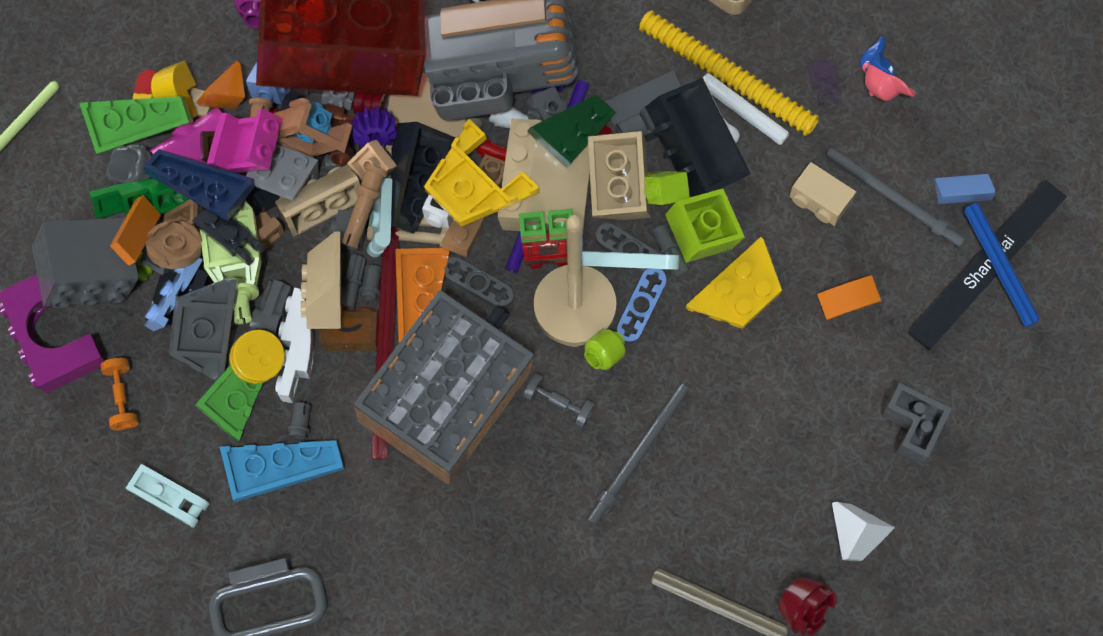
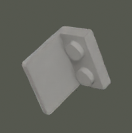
[246,144,318,201]

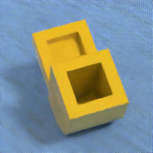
[151,60,199,119]

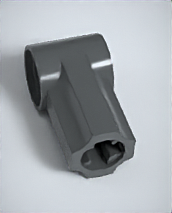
[250,280,292,338]

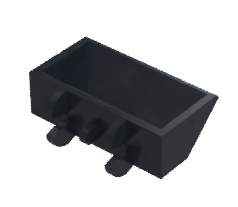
[645,78,751,197]

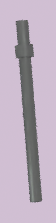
[826,148,966,248]
[586,384,689,526]

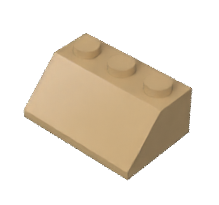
[588,131,651,220]
[275,165,360,237]
[301,232,341,329]

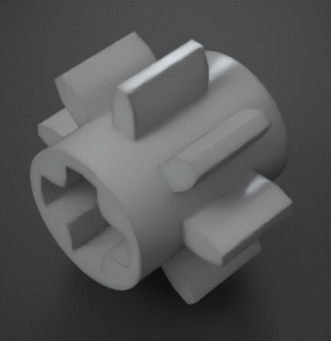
[321,81,354,111]

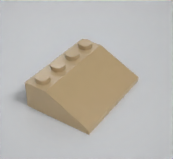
[497,118,590,235]

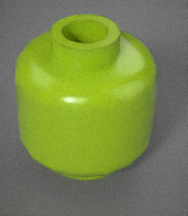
[584,329,626,370]

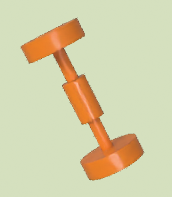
[100,358,139,430]

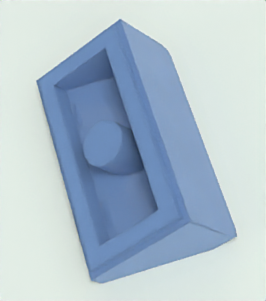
[934,174,996,204]

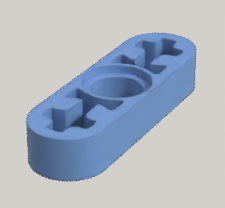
[617,268,666,342]

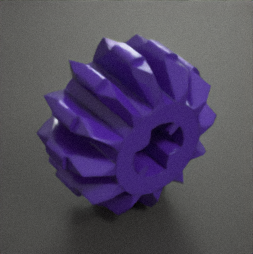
[351,106,397,148]

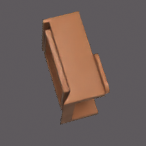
[274,98,352,158]

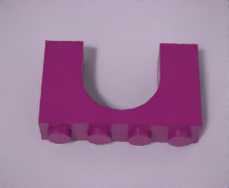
[0,274,106,393]

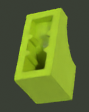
[644,171,690,205]

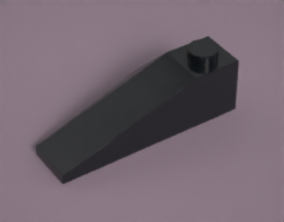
[391,121,456,234]

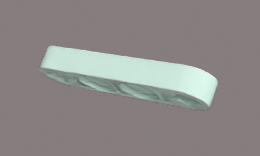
[582,251,679,269]

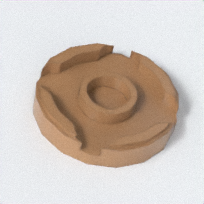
[146,221,202,269]

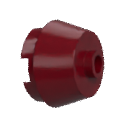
[779,577,837,636]

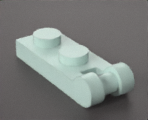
[367,178,392,257]
[126,464,210,528]

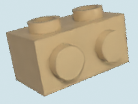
[789,162,856,226]

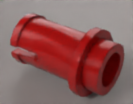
[477,138,507,161]

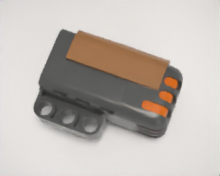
[423,0,578,120]

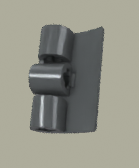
[605,71,681,137]

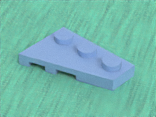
[144,258,202,331]

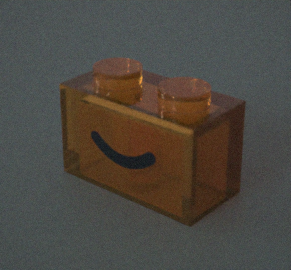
[319,308,378,351]

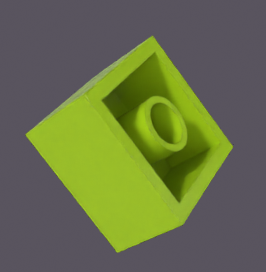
[665,189,745,263]

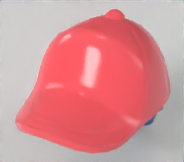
[860,36,916,101]

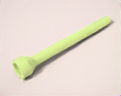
[0,81,59,152]

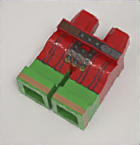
[519,209,573,269]

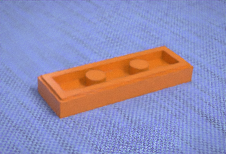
[110,195,161,265]

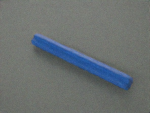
[964,203,1040,327]

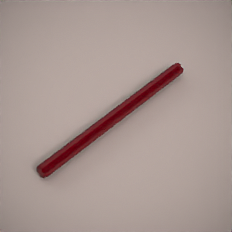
[371,227,399,460]

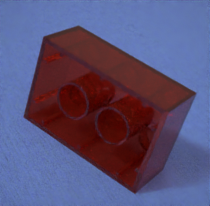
[256,0,426,96]

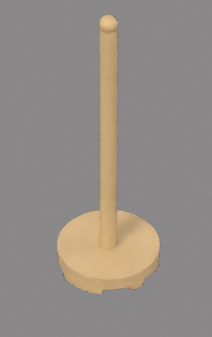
[534,215,616,347]

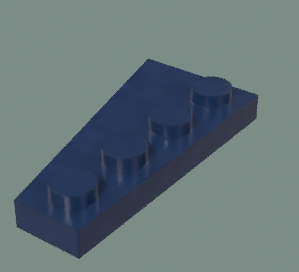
[144,149,255,221]

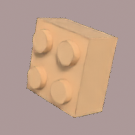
[347,140,397,182]

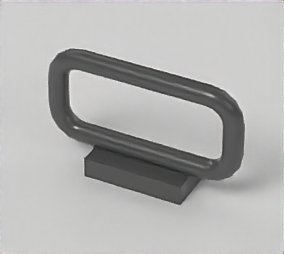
[209,558,327,636]

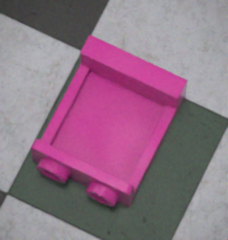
[207,109,282,173]

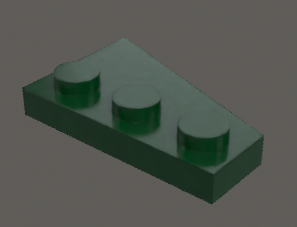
[527,94,616,168]

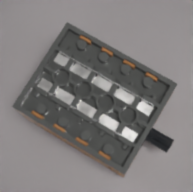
[354,290,534,485]

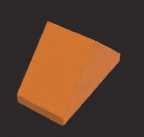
[196,60,245,109]

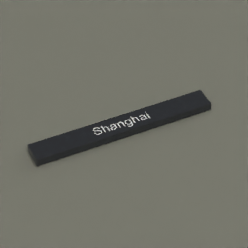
[908,179,1067,351]

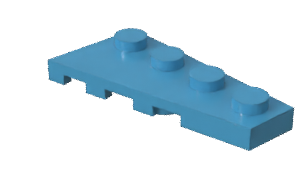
[220,440,345,502]

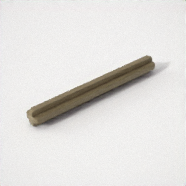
[651,569,788,636]

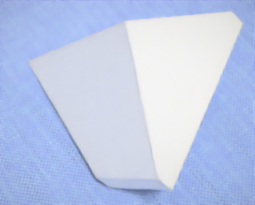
[832,502,895,561]

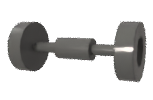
[523,373,596,428]

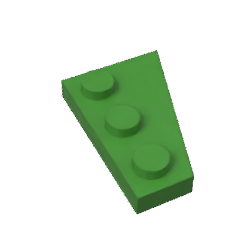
[195,365,263,442]

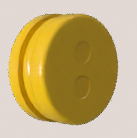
[229,330,285,384]

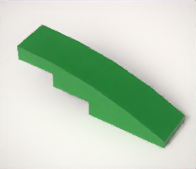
[89,179,189,219]

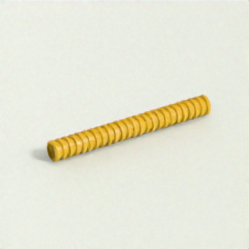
[639,10,819,136]

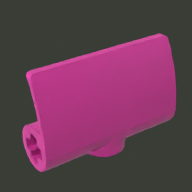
[149,107,222,164]

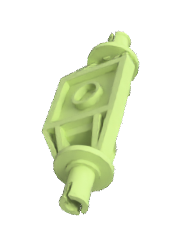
[200,199,262,324]

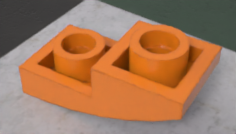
[817,275,882,320]

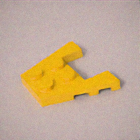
[424,119,540,227]

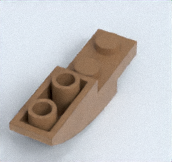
[441,154,505,257]

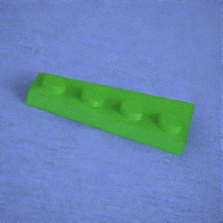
[79,96,193,154]

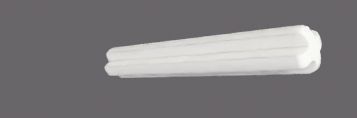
[703,73,789,145]

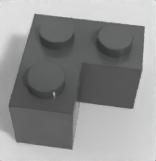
[882,383,952,466]

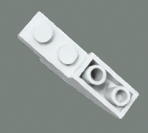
[276,288,314,403]

